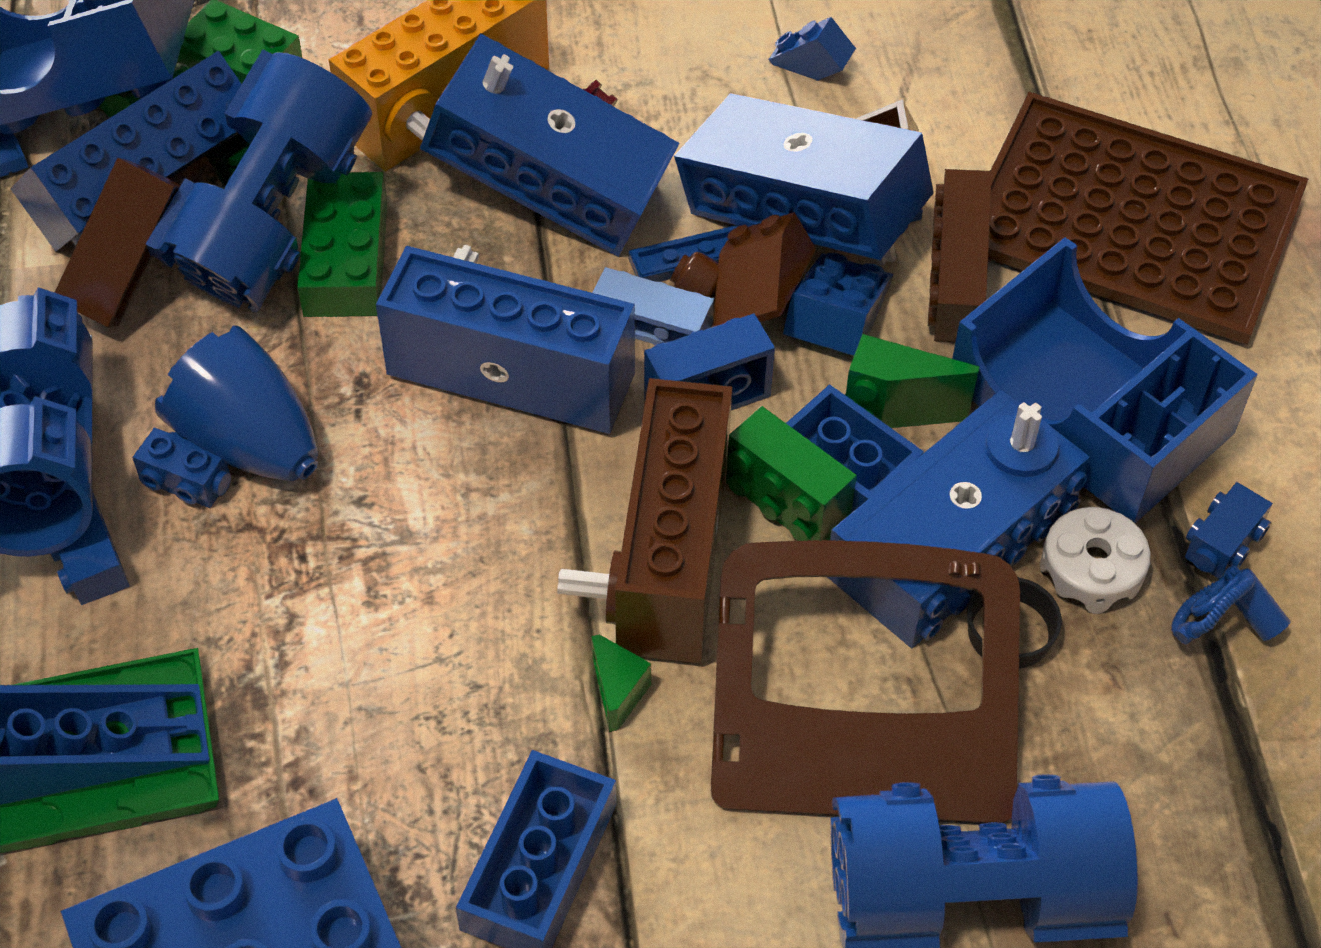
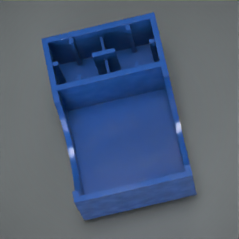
[0,0,194,134]
[952,237,1258,523]
[61,798,401,948]

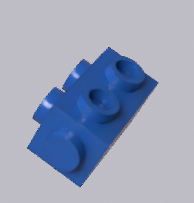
[132,427,231,508]
[1185,481,1273,579]

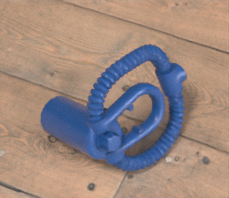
[1171,565,1291,645]

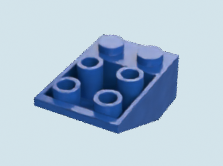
[783,253,894,356]

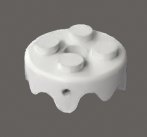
[1040,507,1151,614]

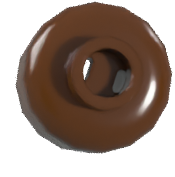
[670,252,719,302]

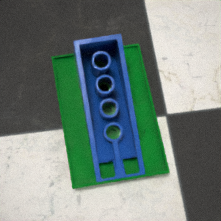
[0,648,219,853]

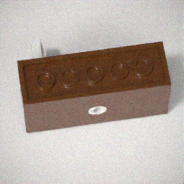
[557,378,732,663]

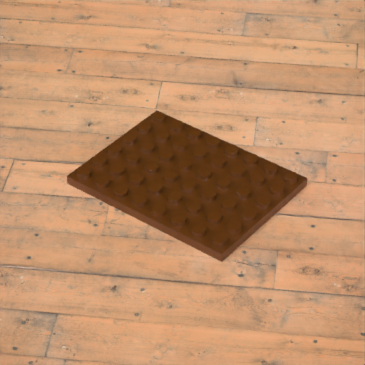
[988,91,1309,345]

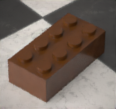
[927,169,992,343]

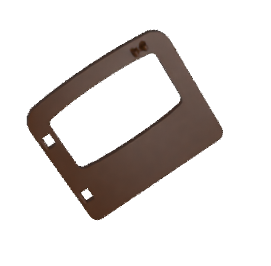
[711,540,1020,823]

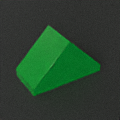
[591,634,652,732]

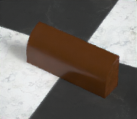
[54,158,181,327]

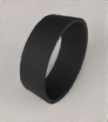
[967,577,1062,668]

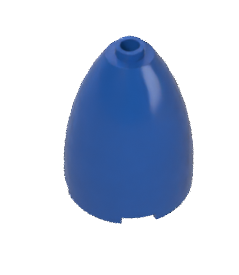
[155,325,318,481]

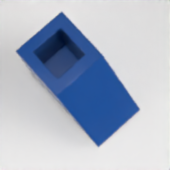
[768,17,856,81]

